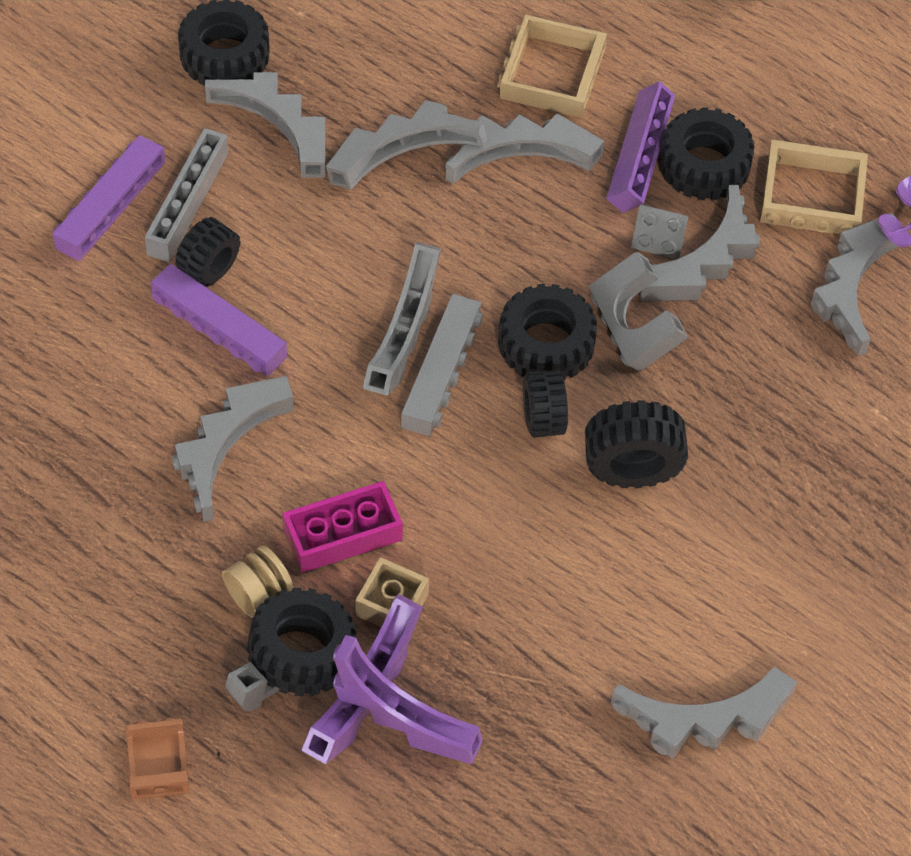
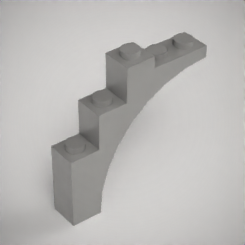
[205,72,326,178]
[326,100,487,190]
[445,114,605,184]
[639,185,760,301]
[811,213,899,356]
[363,242,442,396]
[171,376,293,522]
[611,667,797,759]

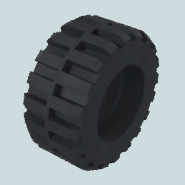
[178,0,270,86]
[659,107,755,201]
[498,284,597,380]
[585,400,688,488]
[247,588,357,696]

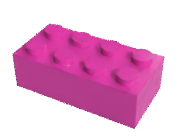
[282,481,403,573]

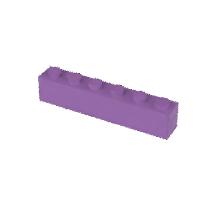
[606,81,675,213]
[53,135,165,262]
[150,264,287,377]

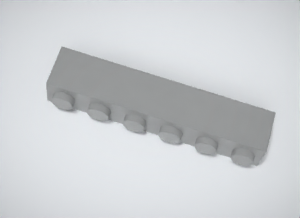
[145,128,228,263]
[401,294,484,437]

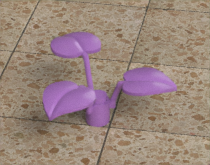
[877,176,911,247]

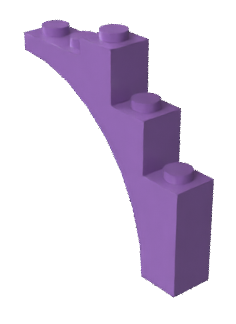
[301,594,423,764]
[333,635,483,764]

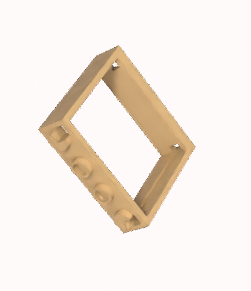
[497,15,607,118]
[760,140,868,234]

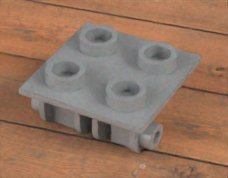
[631,204,689,259]

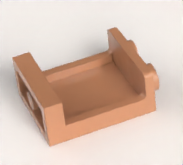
[125,718,190,800]

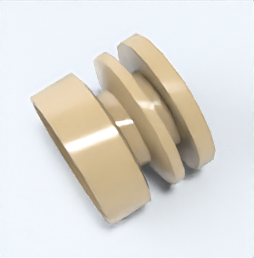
[222,545,294,618]

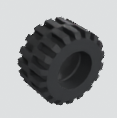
[175,217,241,287]
[523,370,568,438]

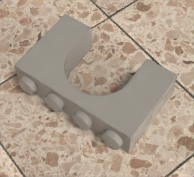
[589,251,689,372]

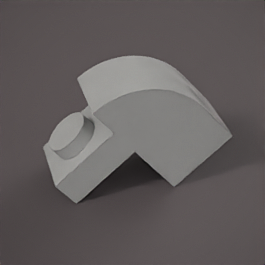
[225,662,279,711]

